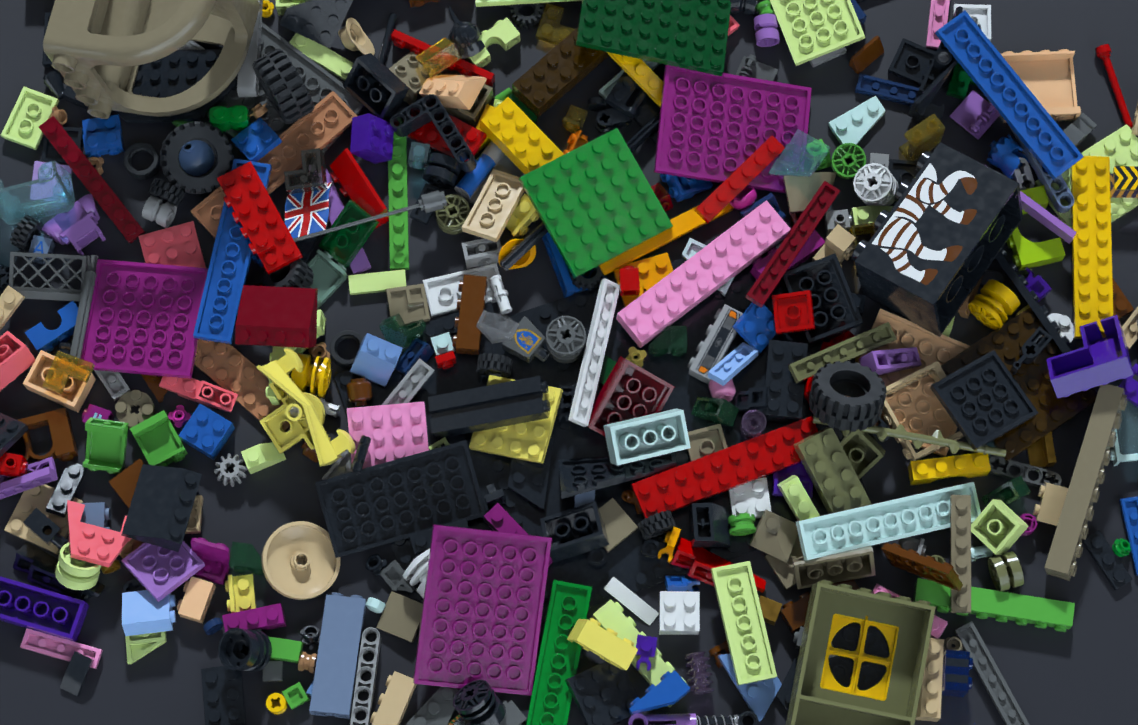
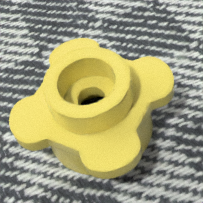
[625,347,647,367]

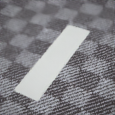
[604,577,659,625]

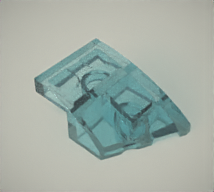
[769,129,831,177]

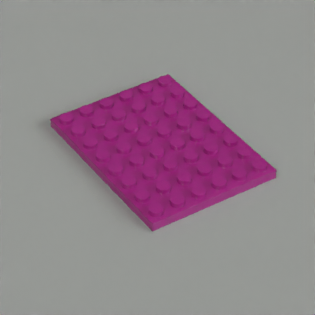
[654,65,812,194]
[413,524,552,696]

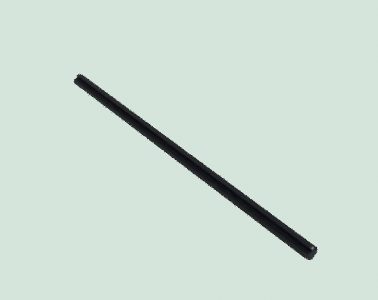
[500,112,660,271]

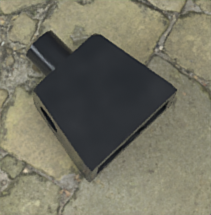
[23,508,68,549]

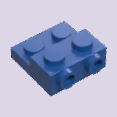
[82,114,125,158]
[660,173,713,202]

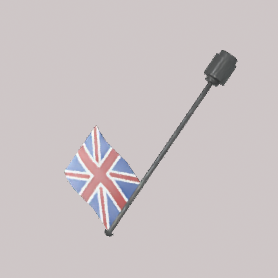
[285,182,448,242]

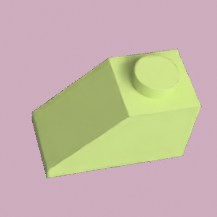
[241,442,286,474]

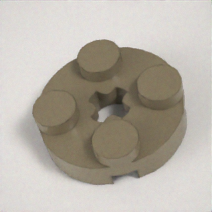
[115,390,155,428]

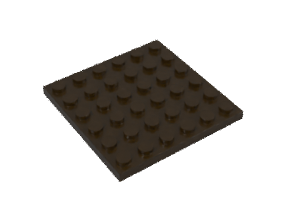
[941,307,1097,462]

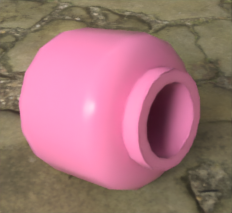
[708,379,736,403]

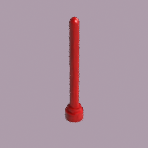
[1095,44,1133,129]

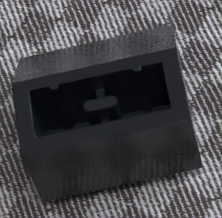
[689,503,731,548]

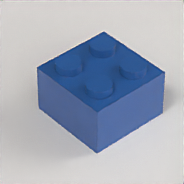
[178,404,235,460]

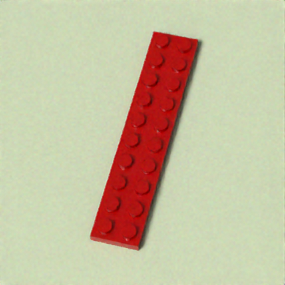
[631,416,818,518]

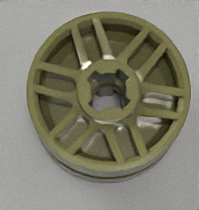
[435,194,470,235]
[988,551,1024,591]

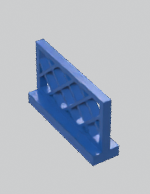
[542,232,608,298]

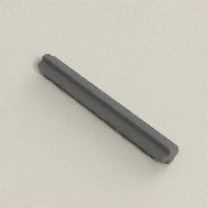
[69,270,96,361]

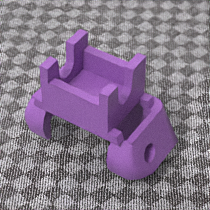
[42,194,106,256]

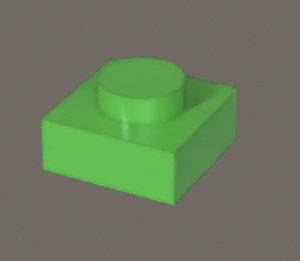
[282,682,309,710]

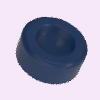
[203,618,224,635]

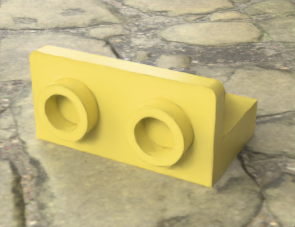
[506,194,540,237]
[225,574,256,613]

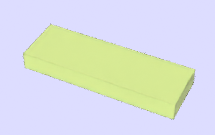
[348,269,407,295]

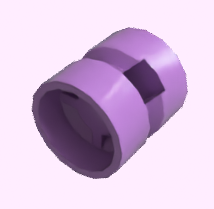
[753,14,780,47]

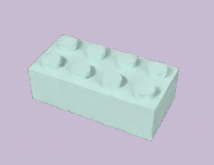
[603,408,691,465]

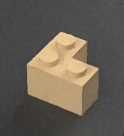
[812,224,856,267]

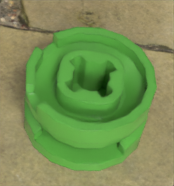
[728,513,756,536]

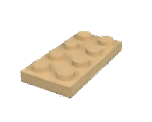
[462,169,525,242]

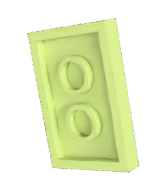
[1,87,59,150]

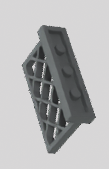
[9,252,87,301]

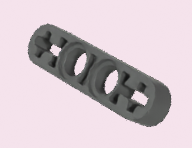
[989,456,1062,488]

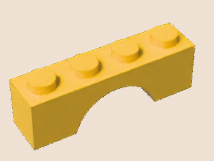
[908,453,991,485]

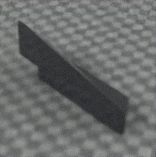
[13,542,105,601]

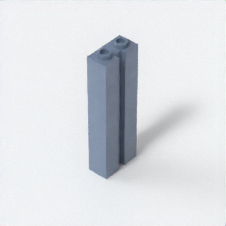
[309,593,367,719]

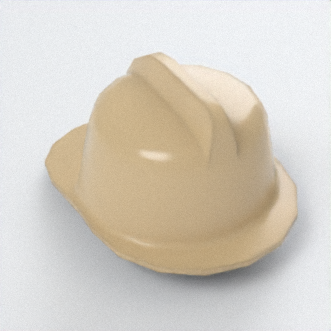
[338,18,375,55]

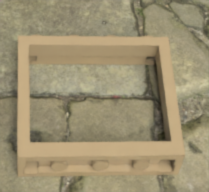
[883,361,964,461]

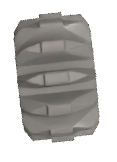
[214,453,248,487]

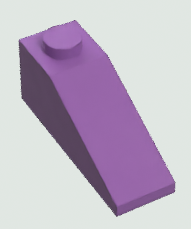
[859,347,922,375]

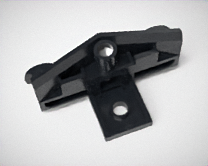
[888,6,981,129]

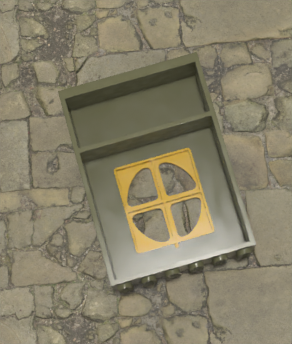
[786,580,936,725]

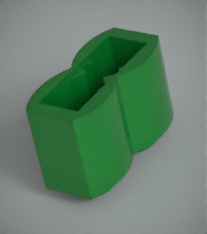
[209,105,250,132]

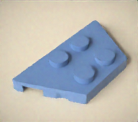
[717,654,782,722]

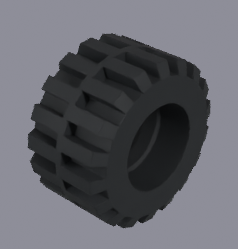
[262,258,314,288]

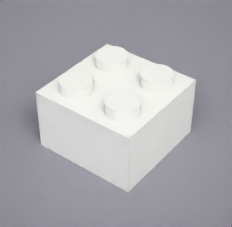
[659,591,700,635]

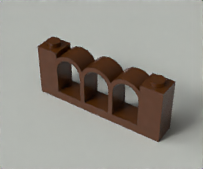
[18,408,78,465]

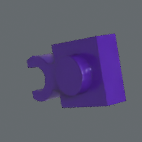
[1019,268,1052,302]
[635,635,657,671]

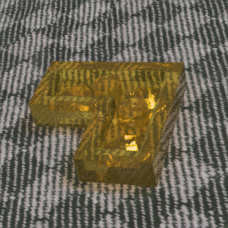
[536,3,575,45]
[42,351,95,394]

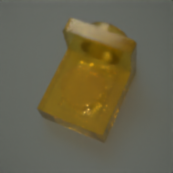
[562,105,588,133]

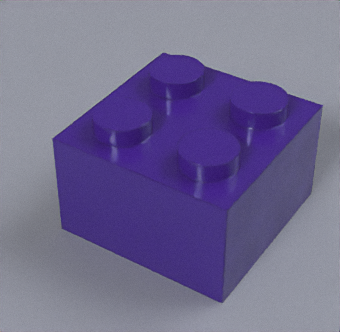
[350,113,394,164]

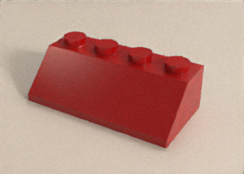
[329,148,389,230]

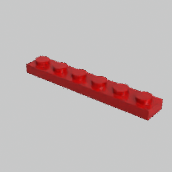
[391,29,495,87]
[694,135,785,224]

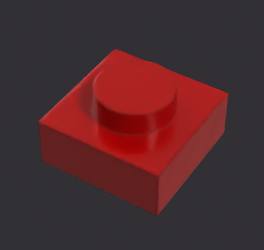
[435,351,456,369]

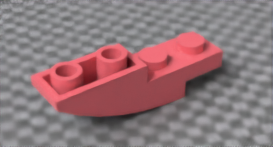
[159,376,238,412]

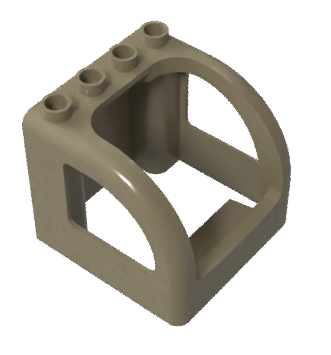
[43,0,260,119]

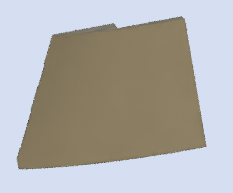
[783,172,836,214]

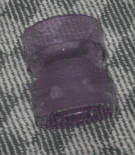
[740,410,767,440]

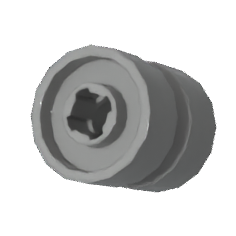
[142,195,177,228]

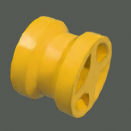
[266,693,287,715]

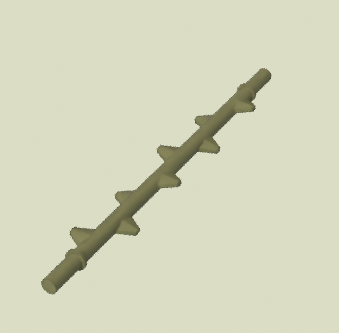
[813,416,1006,457]

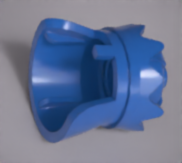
[986,134,1029,180]

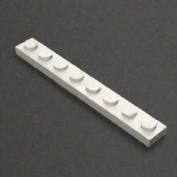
[568,278,620,427]

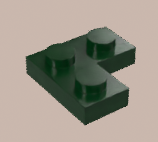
[946,63,977,100]

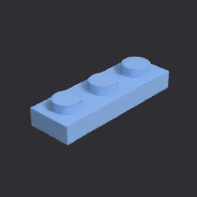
[708,342,758,386]

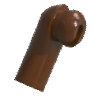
[621,490,642,514]

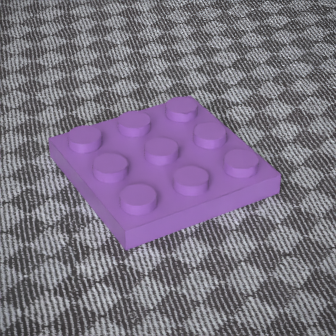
[121,541,205,602]

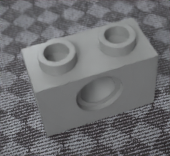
[462,238,501,269]

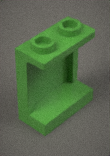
[130,410,188,467]
[82,417,128,474]

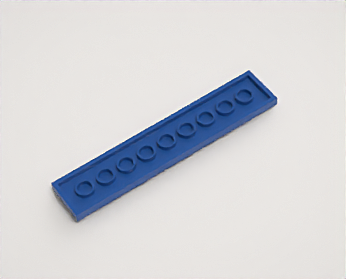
[935,11,1084,180]
[193,159,272,344]

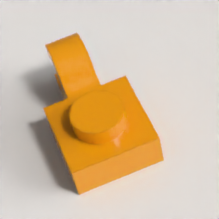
[658,527,681,563]

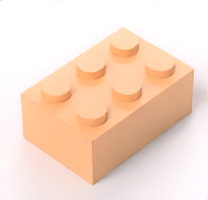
[23,350,96,413]

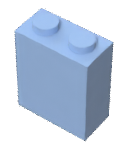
[122,590,176,636]

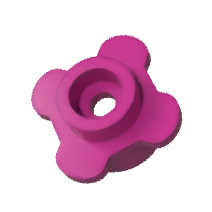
[168,405,191,428]

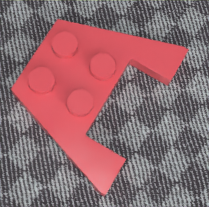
[66,500,132,568]

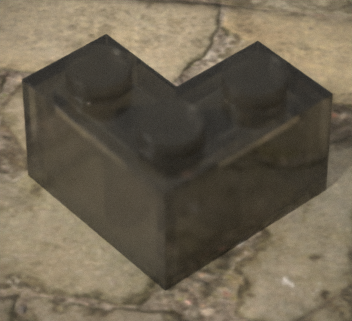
[284,148,328,194]

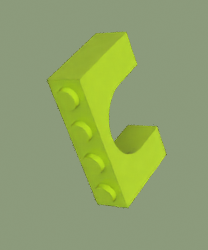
[1007,185,1066,271]

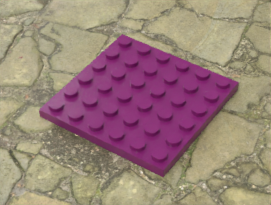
[77,259,209,379]

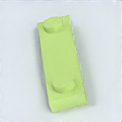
[289,33,354,81]

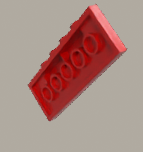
[217,161,302,275]

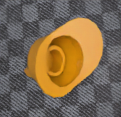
[498,238,536,270]

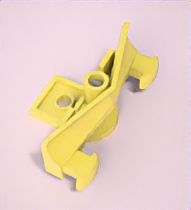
[256,348,356,467]

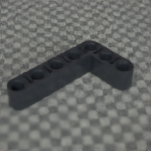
[390,94,477,172]

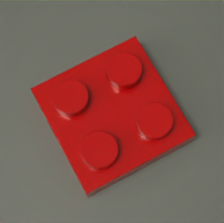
[772,290,815,334]

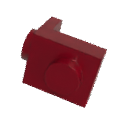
[651,182,673,212]

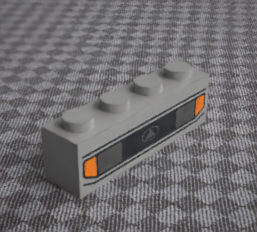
[687,304,743,384]

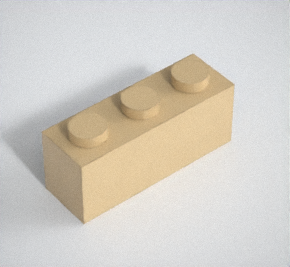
[370,671,417,725]

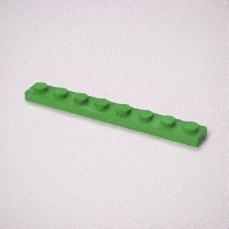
[388,132,409,271]

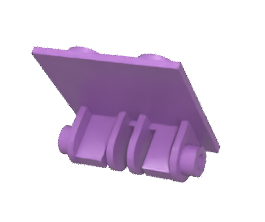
[949,90,1000,140]

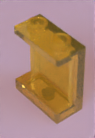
[899,114,945,161]

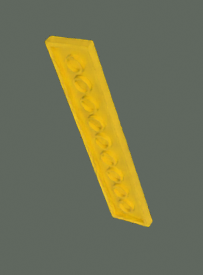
[1071,156,1113,339]

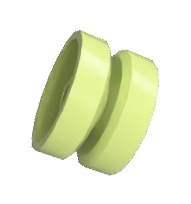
[55,542,102,590]

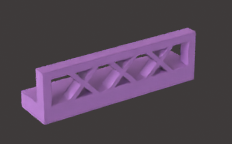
[0,457,58,500]

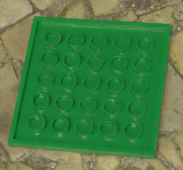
[519,128,673,278]

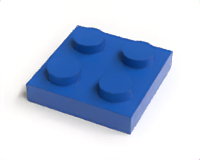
[231,117,282,162]
[733,302,776,353]

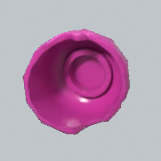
[730,186,757,210]

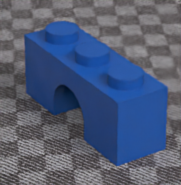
[25,301,78,353]

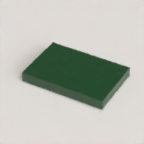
[318,200,379,268]

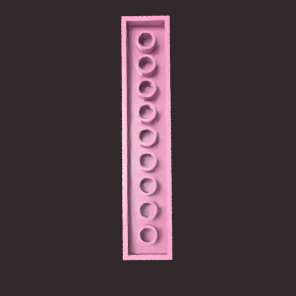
[616,200,791,348]

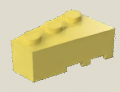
[567,618,638,670]

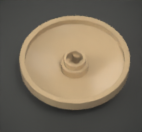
[261,521,340,600]

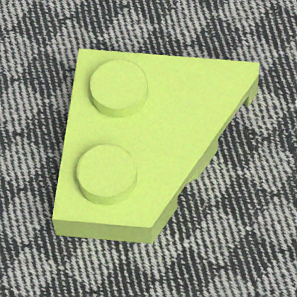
[125,631,167,664]

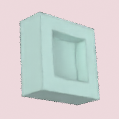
[431,332,455,356]

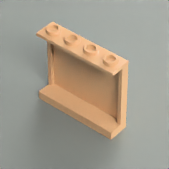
[1000,49,1081,123]

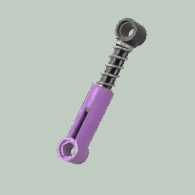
[628,711,758,725]

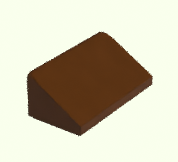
[849,35,884,74]

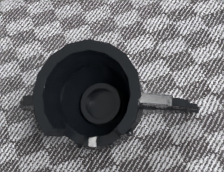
[448,6,485,59]

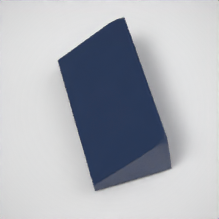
[394,338,434,376]

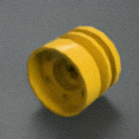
[968,279,1020,330]
[291,353,332,398]

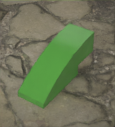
[269,637,304,663]

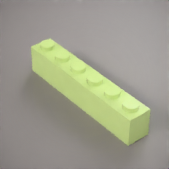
[593,600,688,708]

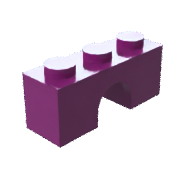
[222,603,287,633]

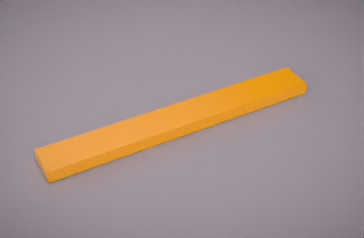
[599,203,734,276]

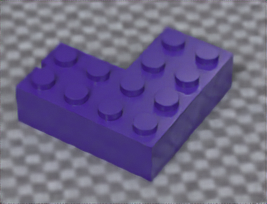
[1047,315,1134,399]

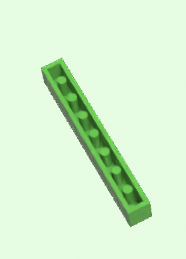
[913,578,1075,632]

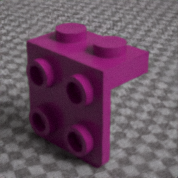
[191,538,231,585]

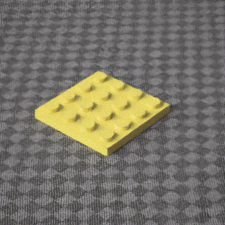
[469,375,563,464]

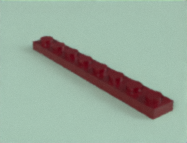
[39,116,145,244]
[745,181,840,308]

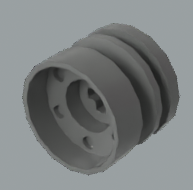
[546,316,586,363]

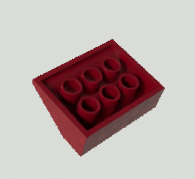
[235,285,318,348]
[587,356,674,436]

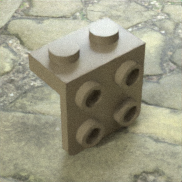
[389,52,438,105]

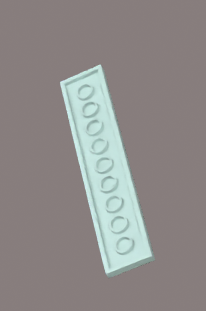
[796,482,981,561]

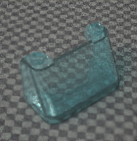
[0,161,75,225]

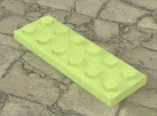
[711,561,777,686]

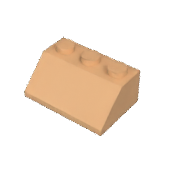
[419,74,487,110]

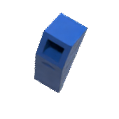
[629,670,691,715]

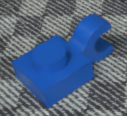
[665,575,700,592]

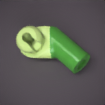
[493,88,512,107]

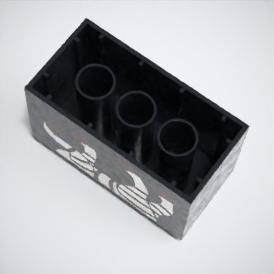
[852,142,1023,337]

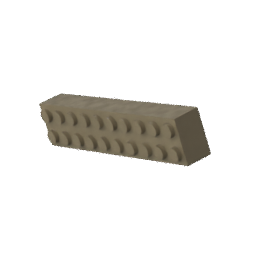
[1045,384,1128,581]

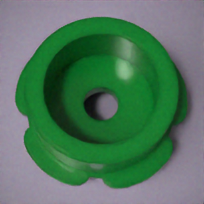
[1112,538,1131,557]

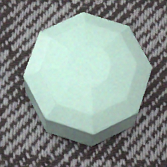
[366,597,385,613]

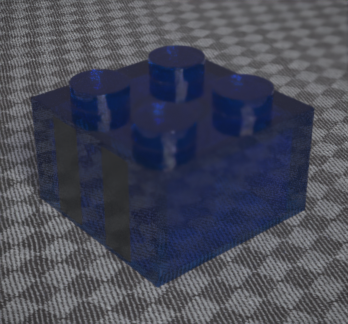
[942,650,973,697]

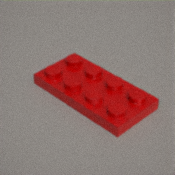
[407,106,487,162]

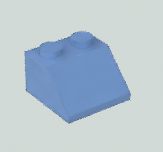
[350,333,403,387]

